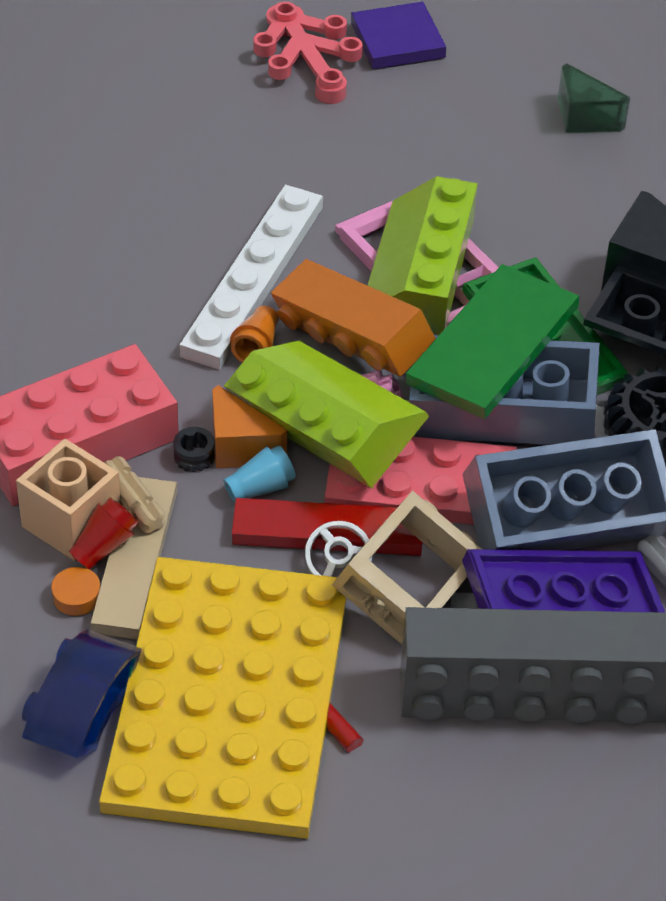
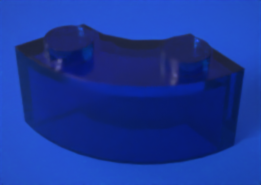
[22,629,142,758]

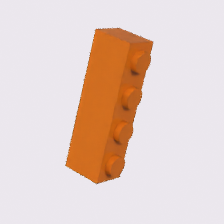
[271,259,436,377]

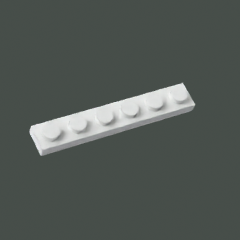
[180,184,323,370]

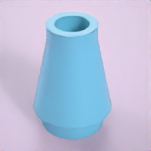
[223,445,296,503]

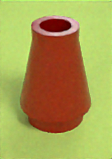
[69,497,139,570]

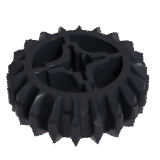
[603,364,666,466]

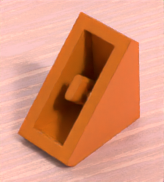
[212,385,287,468]

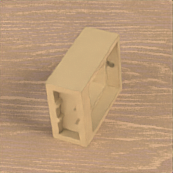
[332,490,481,644]

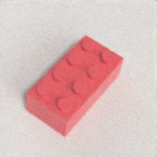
[0,344,179,507]

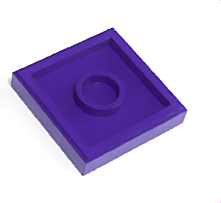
[351,1,446,69]

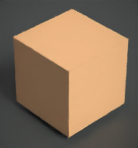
[16,439,121,561]

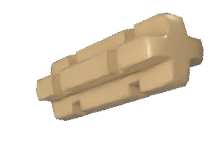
[104,456,165,533]

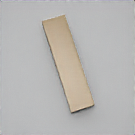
[91,477,177,640]

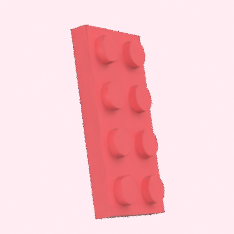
[324,437,517,525]

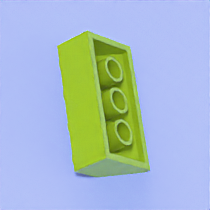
[367,176,478,335]
[224,341,429,489]

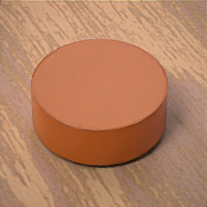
[51,567,100,616]

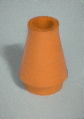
[230,305,279,363]

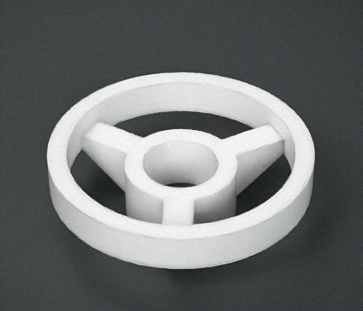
[305,521,372,577]

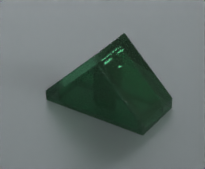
[558,63,630,133]

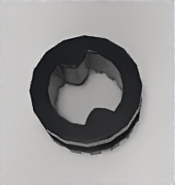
[173,427,215,472]

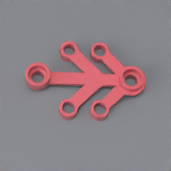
[253,2,363,104]

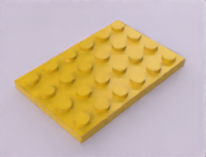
[99,557,347,839]

